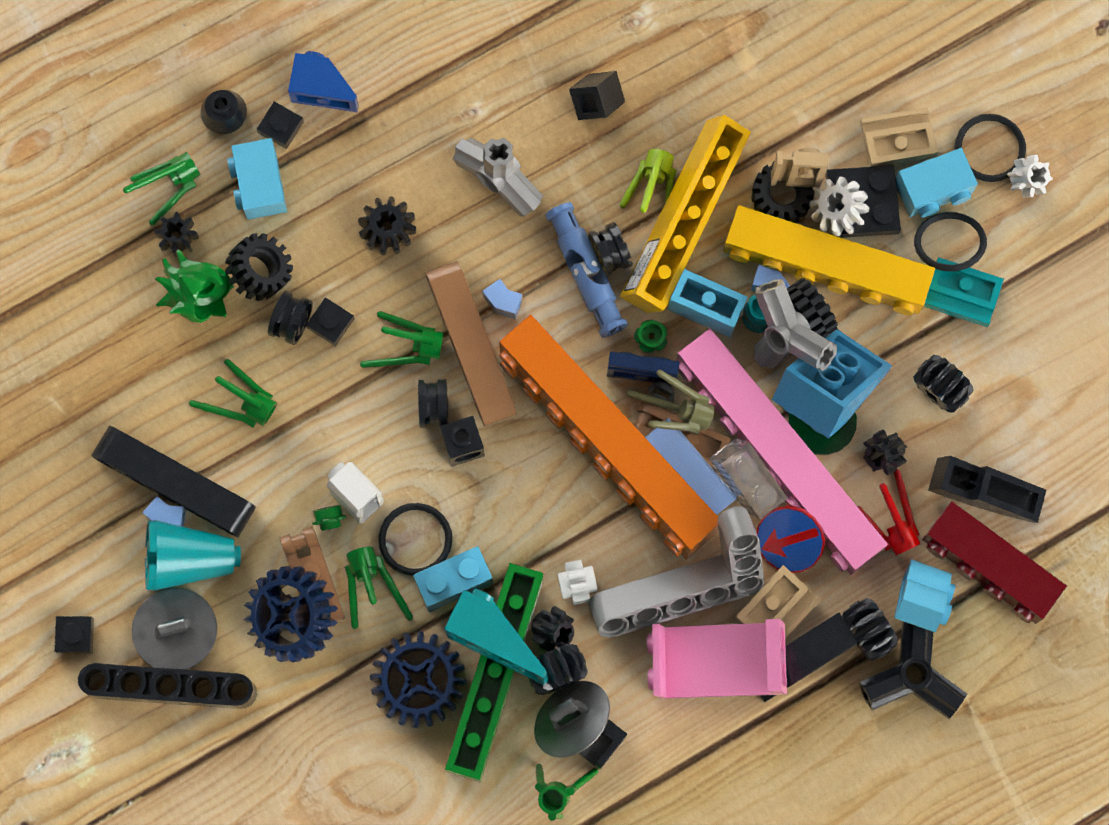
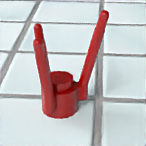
[857,469,921,556]

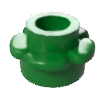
[634,320,668,353]
[312,505,346,531]

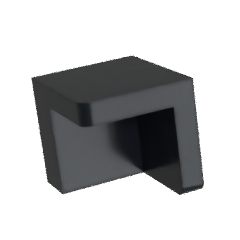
[569,71,625,120]
[579,719,627,770]

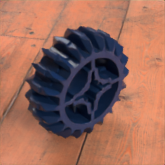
[243,566,338,663]
[370,631,467,729]

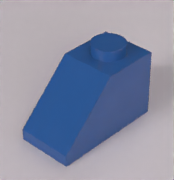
[288,51,359,113]

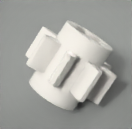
[1007,155,1053,198]
[557,560,598,605]

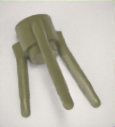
[627,370,714,434]

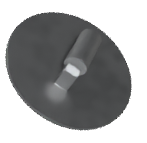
[132,588,217,670]
[534,681,610,758]

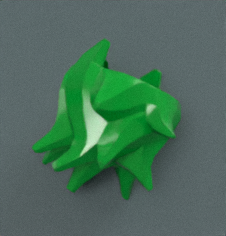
[155,250,234,323]

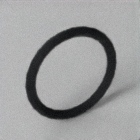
[955,114,1026,182]
[914,212,987,271]
[378,503,452,576]

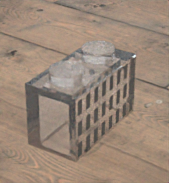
[709,438,788,520]

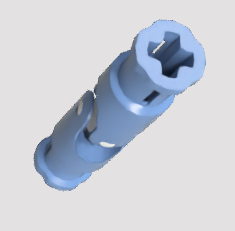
[545,202,628,338]

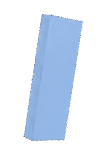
[645,418,736,515]

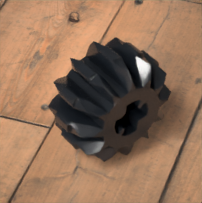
[358,196,416,255]
[913,355,974,413]
[842,598,897,661]
[528,644,588,695]

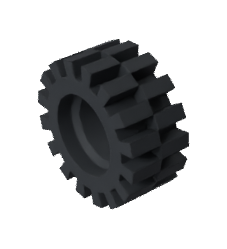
[751,161,815,223]
[225,233,293,301]
[786,278,838,338]

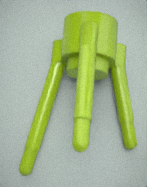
[620,149,677,213]

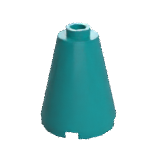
[145,520,241,591]

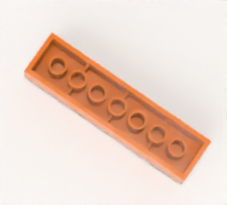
[499,314,718,560]

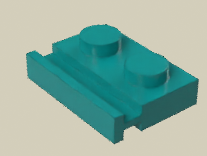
[923,257,1004,327]

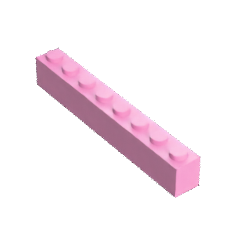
[676,328,888,575]

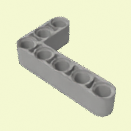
[589,506,764,638]

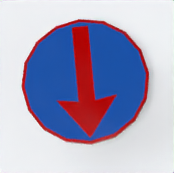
[757,506,826,573]

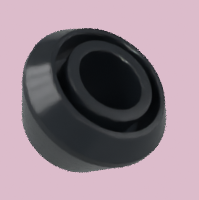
[201,90,247,134]

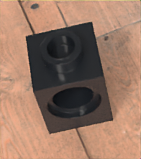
[440,416,485,467]

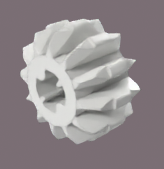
[810,177,869,236]

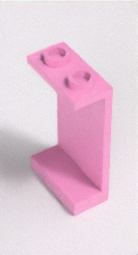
[647,619,787,699]

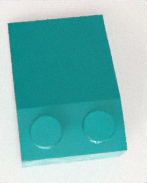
[444,589,548,686]

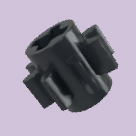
[154,212,199,257]
[863,429,907,475]
[531,606,574,652]

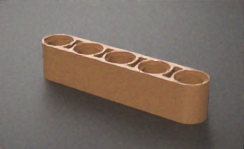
[425,261,517,427]

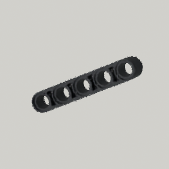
[91,425,256,538]
[78,663,257,709]

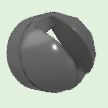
[647,381,674,410]

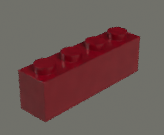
[922,501,1067,624]

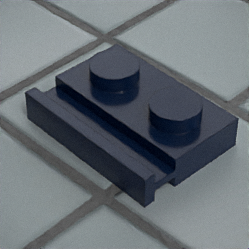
[607,351,679,386]

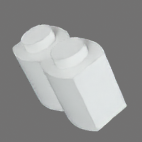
[327,462,384,524]

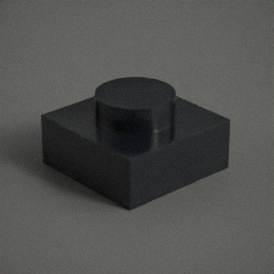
[257,101,304,149]
[306,297,355,347]
[54,616,94,653]

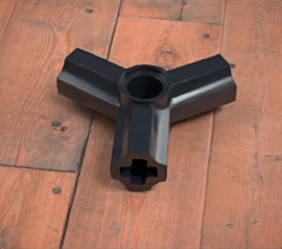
[859,621,967,719]

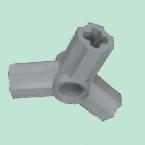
[453,138,543,217]
[753,279,837,371]

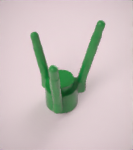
[123,152,200,225]
[360,311,444,368]
[189,359,277,428]
[344,546,413,629]
[535,764,599,821]

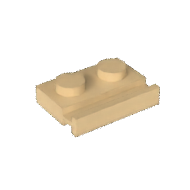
[860,107,938,167]
[771,148,828,188]
[735,565,821,639]

